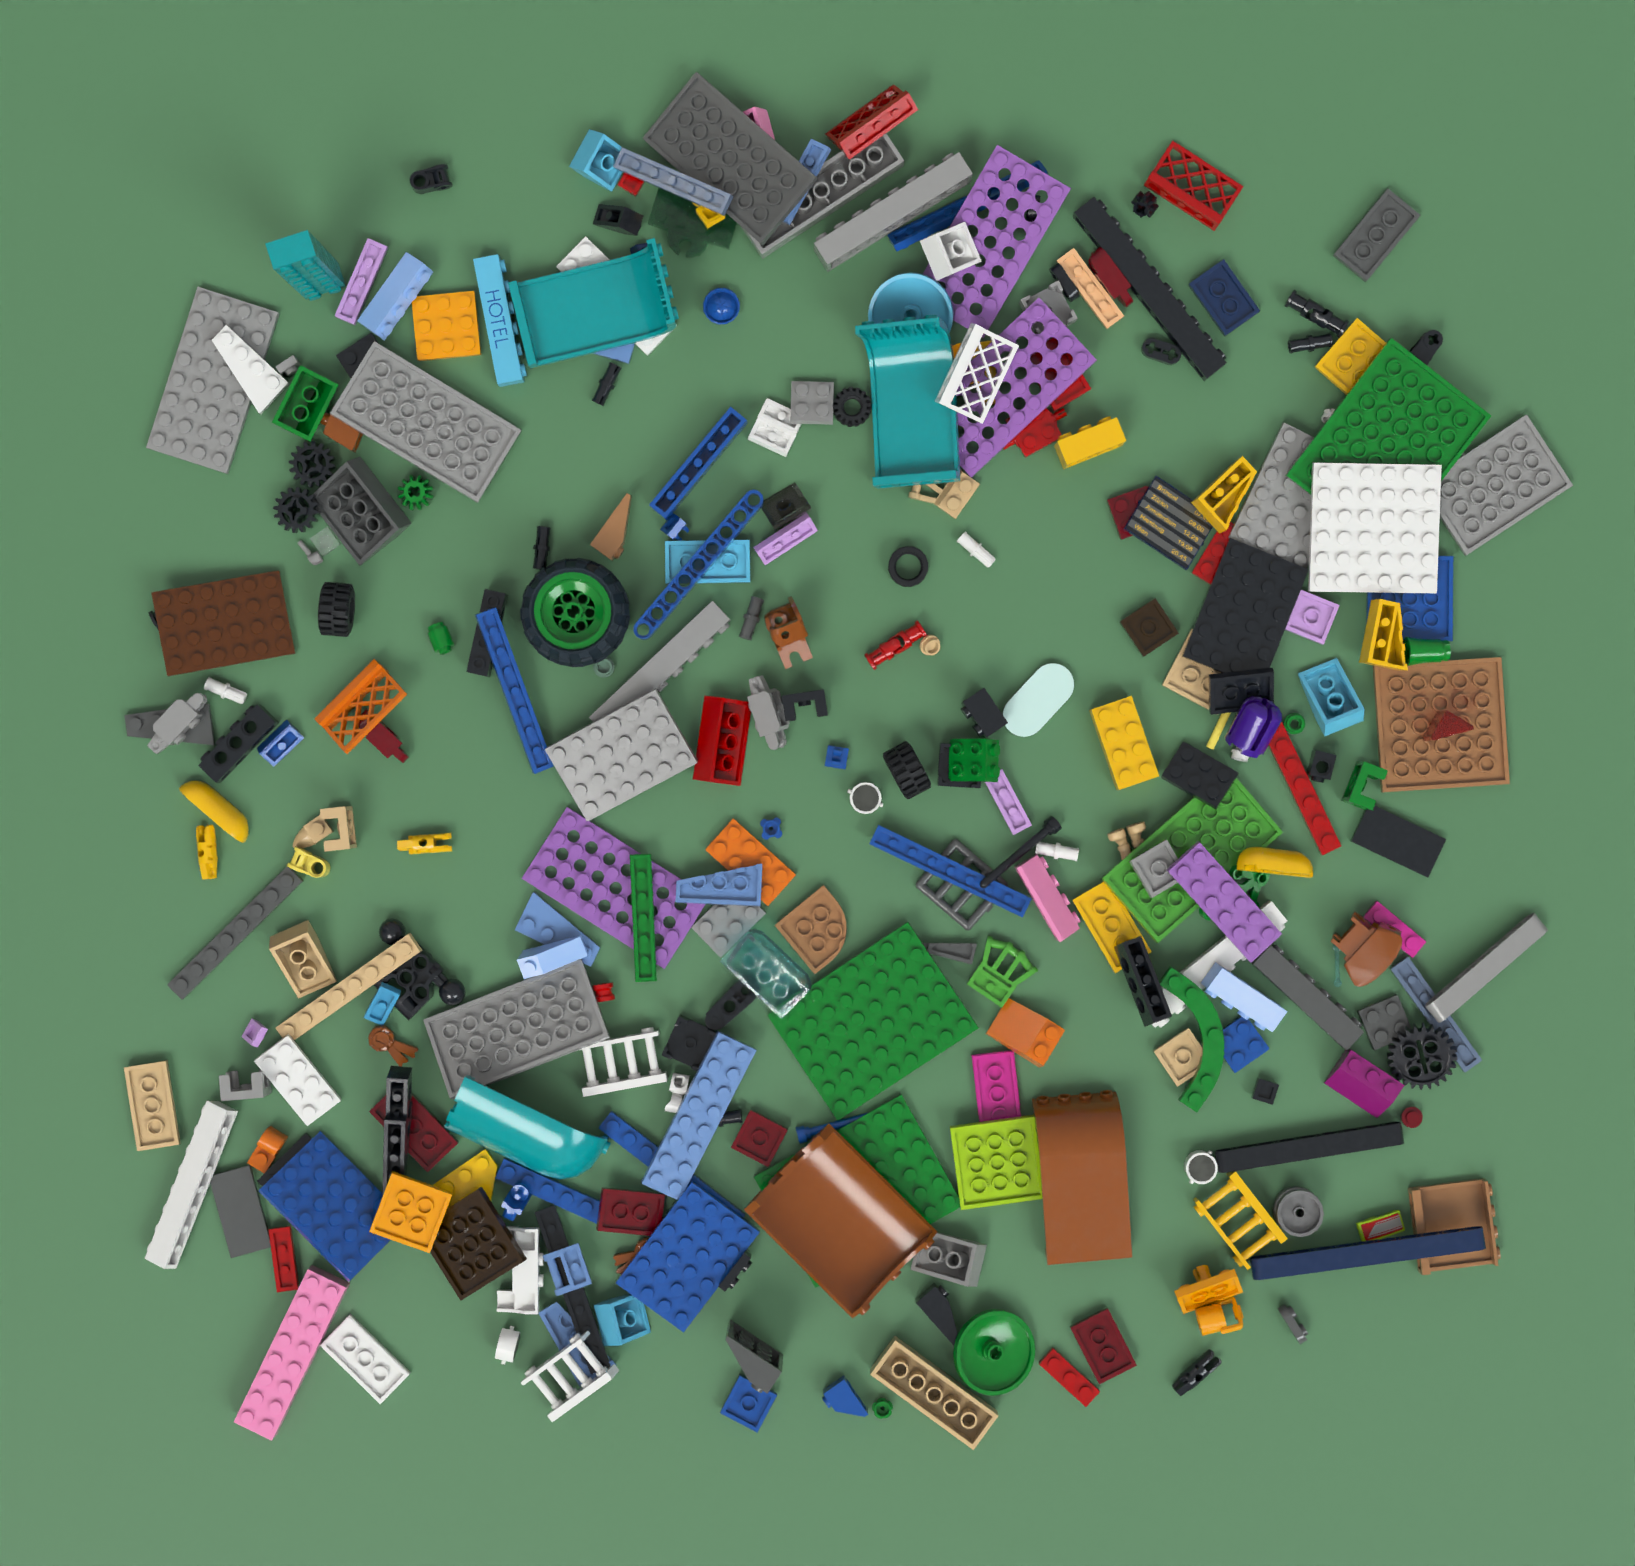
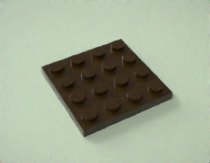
[430,1187,527,1301]

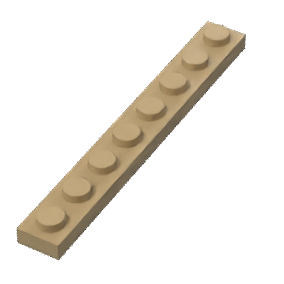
[276,933,422,1041]

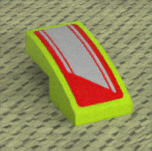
[1356,1210,1405,1241]

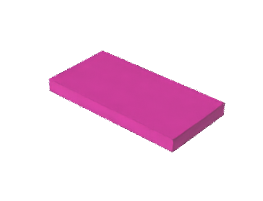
[971,1050,1021,1122]

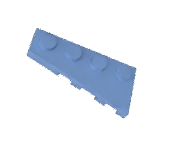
[675,863,763,906]
[515,892,601,967]
[539,1301,616,1387]

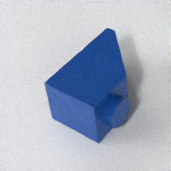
[822,1375,868,1417]

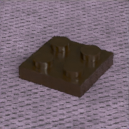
[1120,598,1179,657]

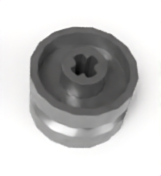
[1272,1186,1324,1237]

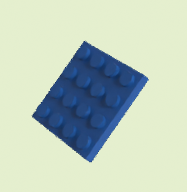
[1366,556,1453,641]

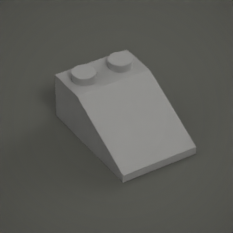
[911,1232,987,1287]

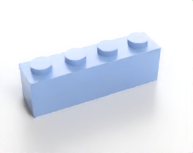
[357,252,433,341]
[1201,962,1287,1032]

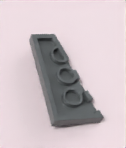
[124,704,215,745]

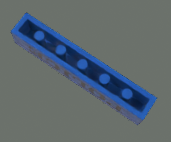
[649,407,748,521]

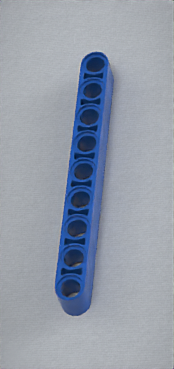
[633,490,764,640]

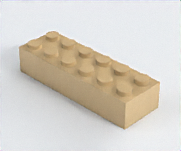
[870,1336,999,1450]

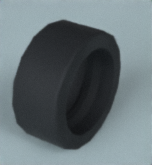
[888,546,928,587]

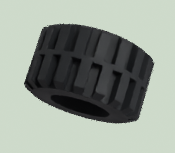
[318,582,355,637]
[883,741,931,800]

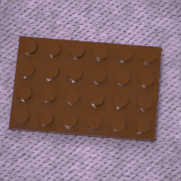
[151,570,295,677]

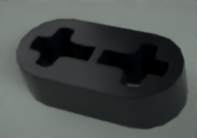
[1049,263,1080,302]
[1141,338,1181,365]

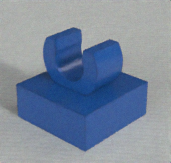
[660,513,689,541]
[825,745,849,769]

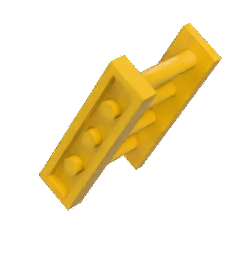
[1193,1171,1288,1270]

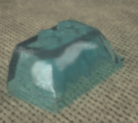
[720,929,811,1019]

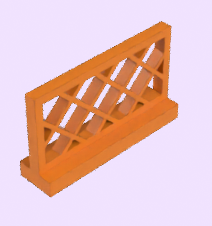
[314,659,407,754]

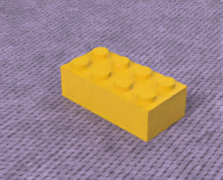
[1089,696,1159,790]

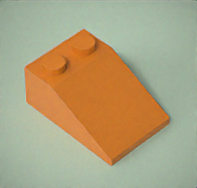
[986,998,1065,1068]

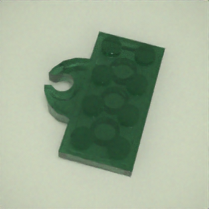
[648,188,737,258]

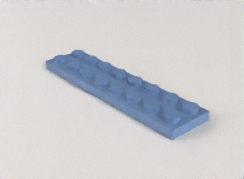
[641,1031,756,1200]

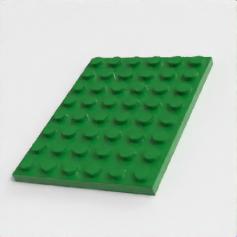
[1285,338,1491,495]
[767,922,979,1121]
[754,1094,960,1288]

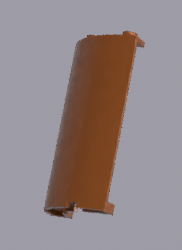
[744,1123,937,1319]

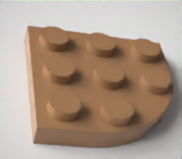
[775,885,847,974]

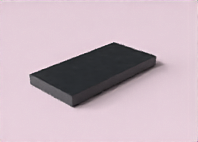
[1351,806,1446,878]

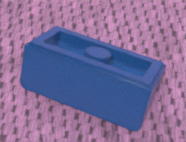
[257,720,304,767]

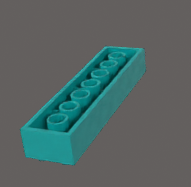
[265,230,346,301]

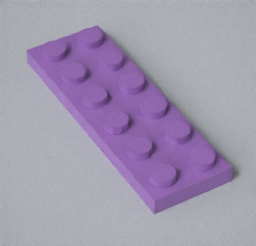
[1167,841,1282,963]

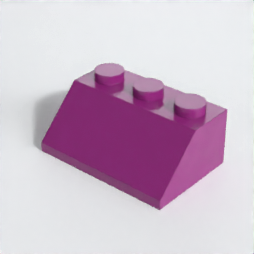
[1324,1049,1405,1118]

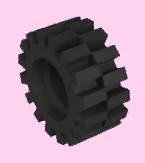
[833,387,871,427]

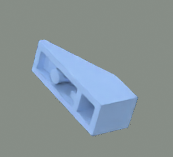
[517,935,588,979]

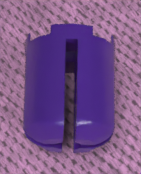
[1225,696,1282,758]

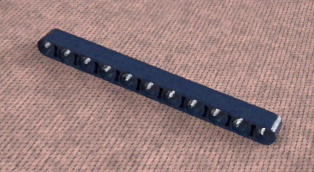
[1250,1226,1486,1280]

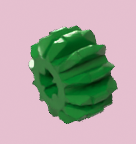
[398,475,434,510]

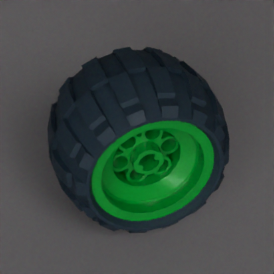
[520,558,630,667]

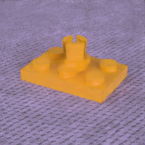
[1174,1265,1243,1314]

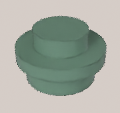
[593,657,615,678]

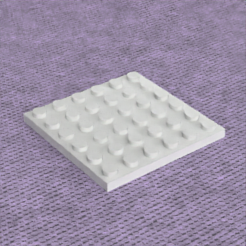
[1308,463,1442,593]

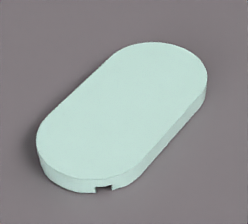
[1003,663,1074,737]

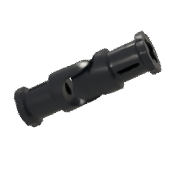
[1284,290,1349,338]

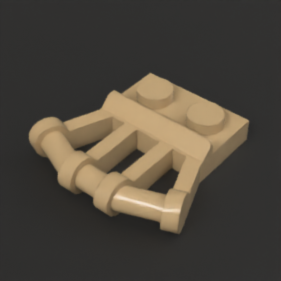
[908,470,980,519]

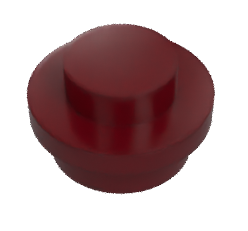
[1401,1107,1423,1128]

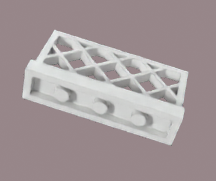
[935,323,1019,424]

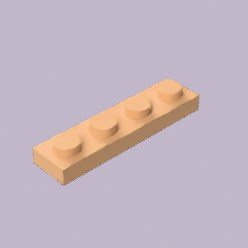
[1056,248,1124,330]

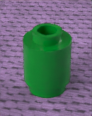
[427,622,454,655]

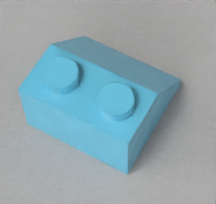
[569,129,622,192]
[594,1294,651,1346]

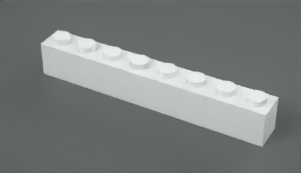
[1151,900,1287,1028]
[145,1101,238,1269]

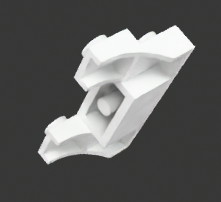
[497,1226,544,1314]

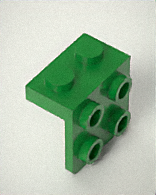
[949,739,1000,782]

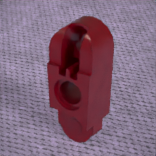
[1088,247,1133,308]
[359,708,409,763]

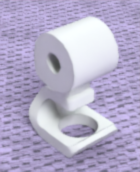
[665,1073,690,1113]

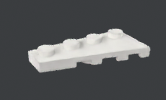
[212,325,290,415]

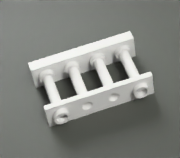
[580,1027,668,1097]
[521,1330,619,1422]

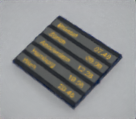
[1123,476,1213,570]

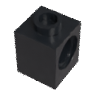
[1307,750,1337,783]

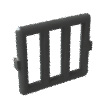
[915,839,1008,930]

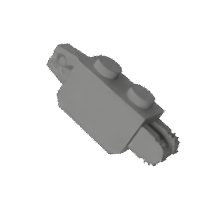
[747,675,790,750]
[147,693,208,754]

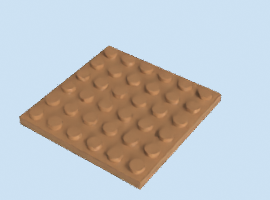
[1373,657,1510,792]

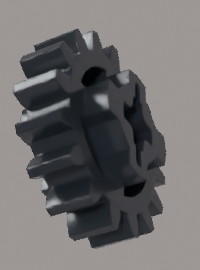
[289,441,336,488]
[273,487,321,533]

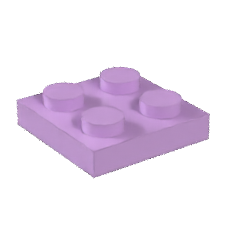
[1285,590,1340,645]

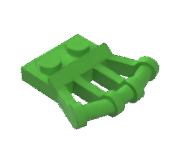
[966,936,1038,1008]

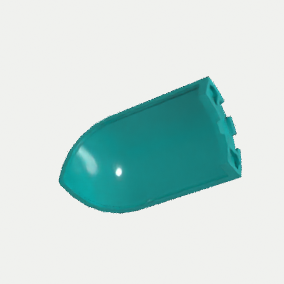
[444,1075,611,1180]

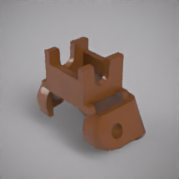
[764,596,813,669]
[1331,911,1403,987]

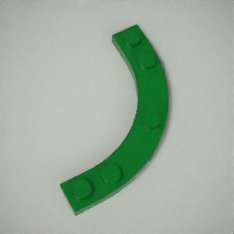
[1159,966,1224,1112]

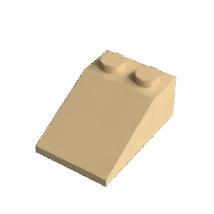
[269,920,337,999]

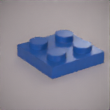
[1223,1016,1269,1073]
[720,1374,777,1433]

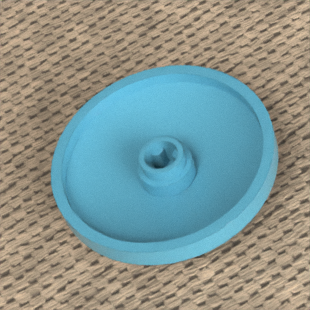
[868,272,954,333]

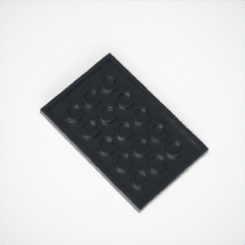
[1182,538,1309,673]

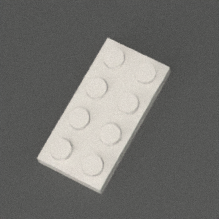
[254,1034,341,1126]

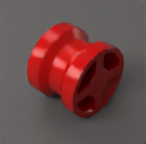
[592,982,615,1002]

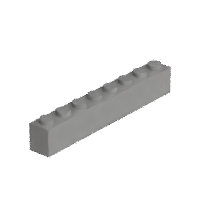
[589,601,731,722]

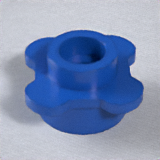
[760,817,782,840]

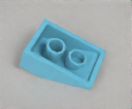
[1298,658,1365,736]

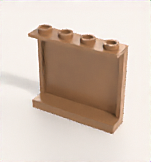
[1408,1178,1501,1275]

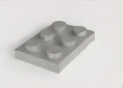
[691,904,766,958]

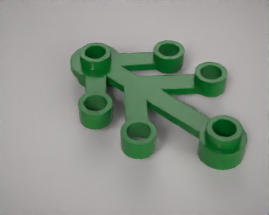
[1199,865,1270,921]

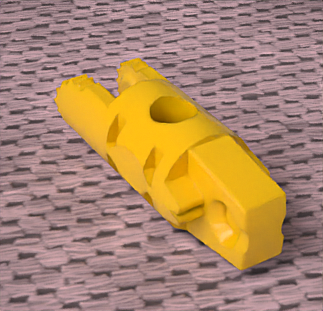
[196,824,218,879]
[397,833,452,854]

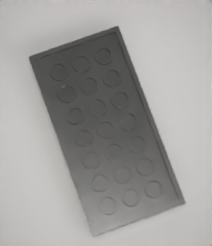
[643,72,818,245]

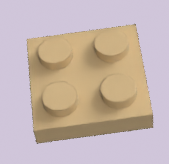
[1153,1028,1202,1087]

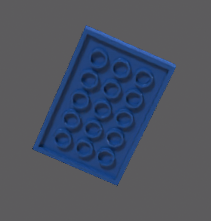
[259,1131,390,1282]
[616,1181,760,1333]

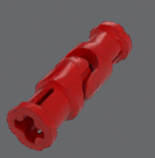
[864,620,927,670]

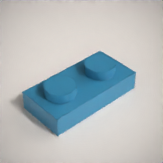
[364,982,401,1025]

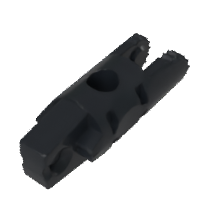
[1172,1349,1222,1396]

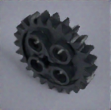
[1387,1023,1458,1090]

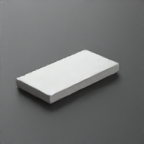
[320,1314,411,1404]

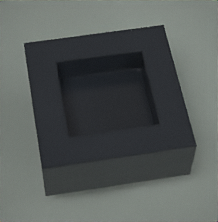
[1251,1078,1279,1105]

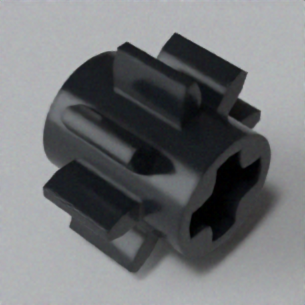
[1131,191,1159,218]

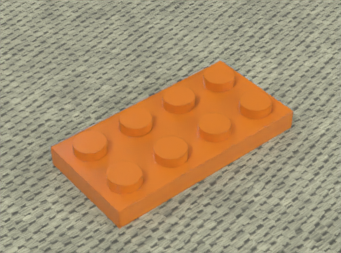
[705,818,796,906]

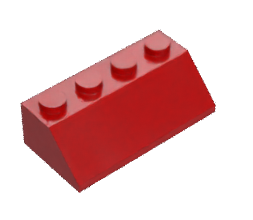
[693,695,751,786]

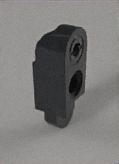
[705,978,758,1030]

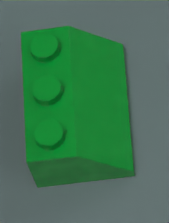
[272,365,339,442]

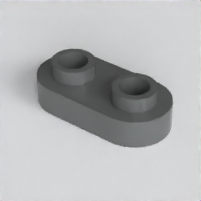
[1277,1304,1308,1344]

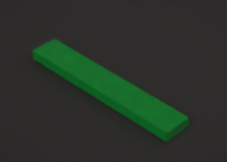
[630,854,657,982]

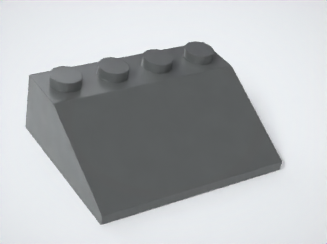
[313,457,412,566]
[725,1320,783,1394]

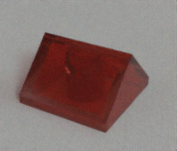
[1423,710,1474,741]

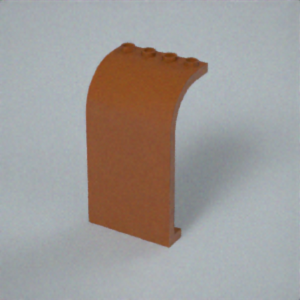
[1032,1090,1132,1265]

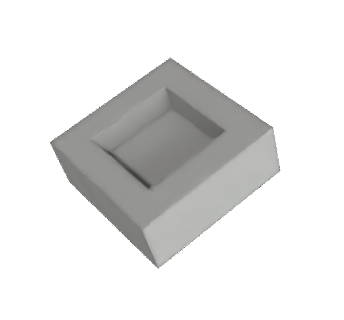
[275,355,301,377]

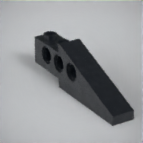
[382,1066,413,1194]

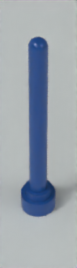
[795,1112,868,1144]

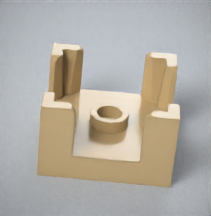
[320,806,357,852]

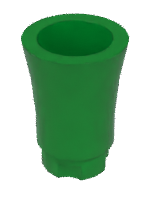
[1403,637,1451,666]

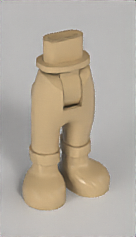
[1107,821,1146,860]

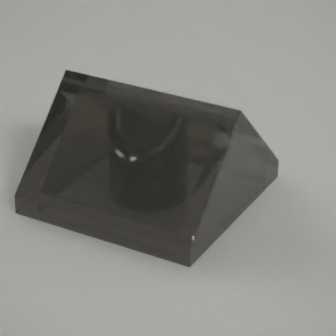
[761,483,812,532]

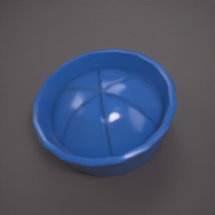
[703,288,740,324]

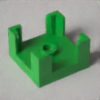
[1341,761,1388,810]

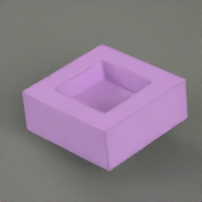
[241,1018,268,1048]

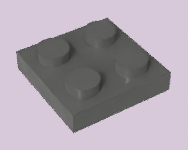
[1357,994,1412,1050]

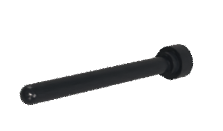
[979,816,1062,888]

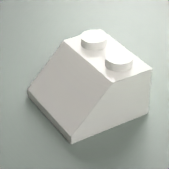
[920,222,982,281]

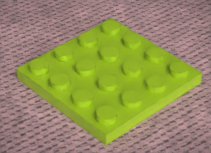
[950,1115,1042,1210]

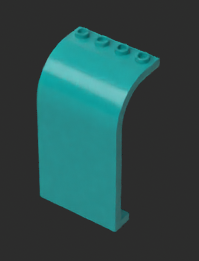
[508,238,679,368]
[855,315,961,489]

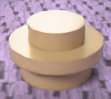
[920,635,940,655]

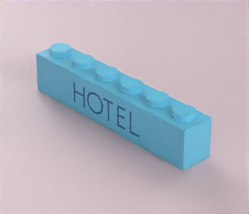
[473,254,527,387]

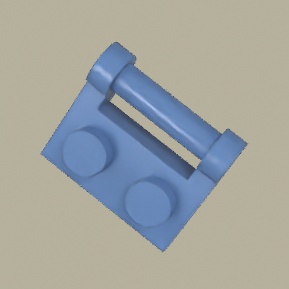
[542,1243,592,1296]

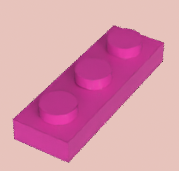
[1363,901,1426,958]

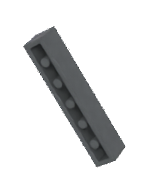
[1251,944,1364,1050]

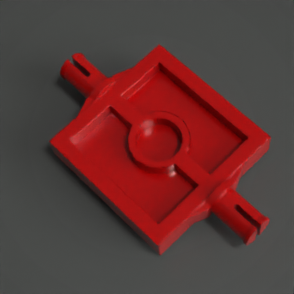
[1003,408,1067,458]

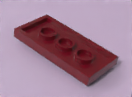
[369,1094,459,1172]

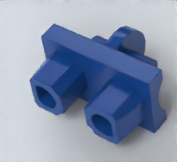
[501,1183,532,1221]

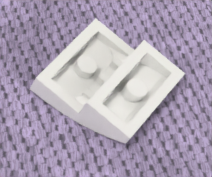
[748,398,802,457]

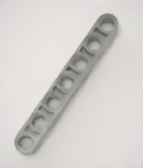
[1425,913,1548,1023]

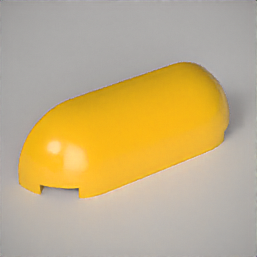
[179,780,249,843]
[1237,847,1313,878]

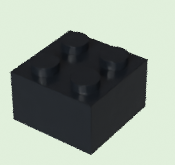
[961,688,1008,738]

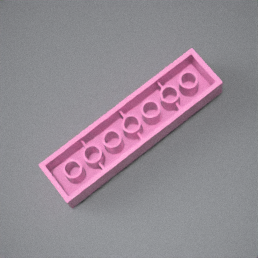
[234,1265,350,1441]

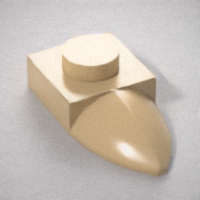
[293,815,334,848]

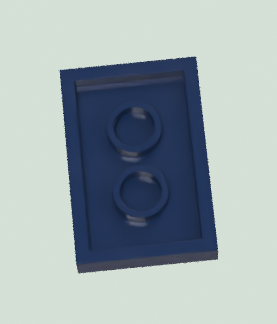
[1188,259,1260,337]

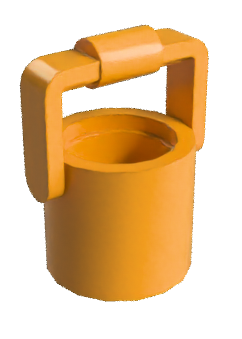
[1195,1297,1244,1336]

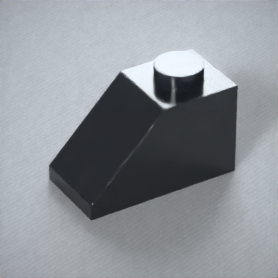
[593,204,643,236]

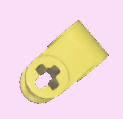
[287,846,331,878]

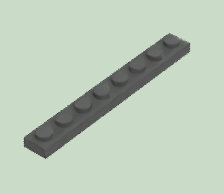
[167,867,303,1000]

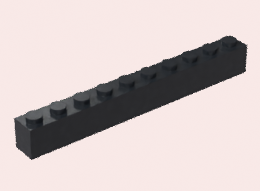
[1072,197,1227,381]

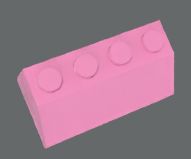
[1014,854,1081,942]

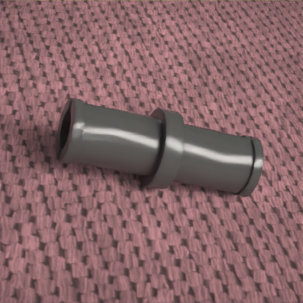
[739,596,764,641]

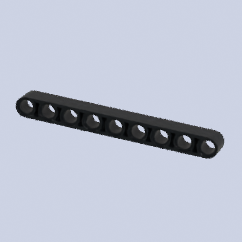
[1215,1122,1404,1173]

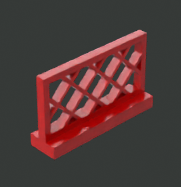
[825,84,919,160]
[1144,141,1244,231]

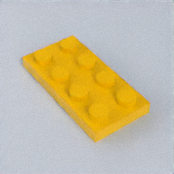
[1072,881,1152,973]

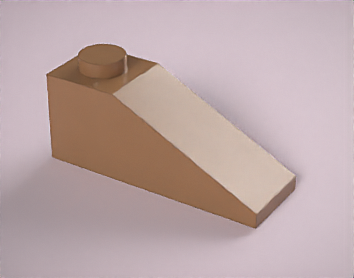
[590,493,632,561]

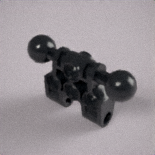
[373,918,465,1021]

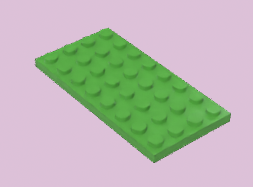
[1101,778,1283,943]

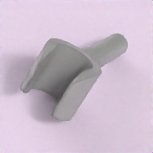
[297,540,323,565]

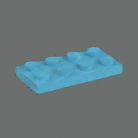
[665,540,751,584]

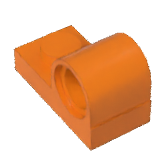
[247,1126,288,1173]

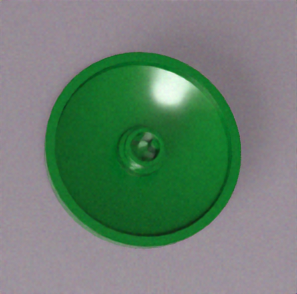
[953,1309,1035,1396]

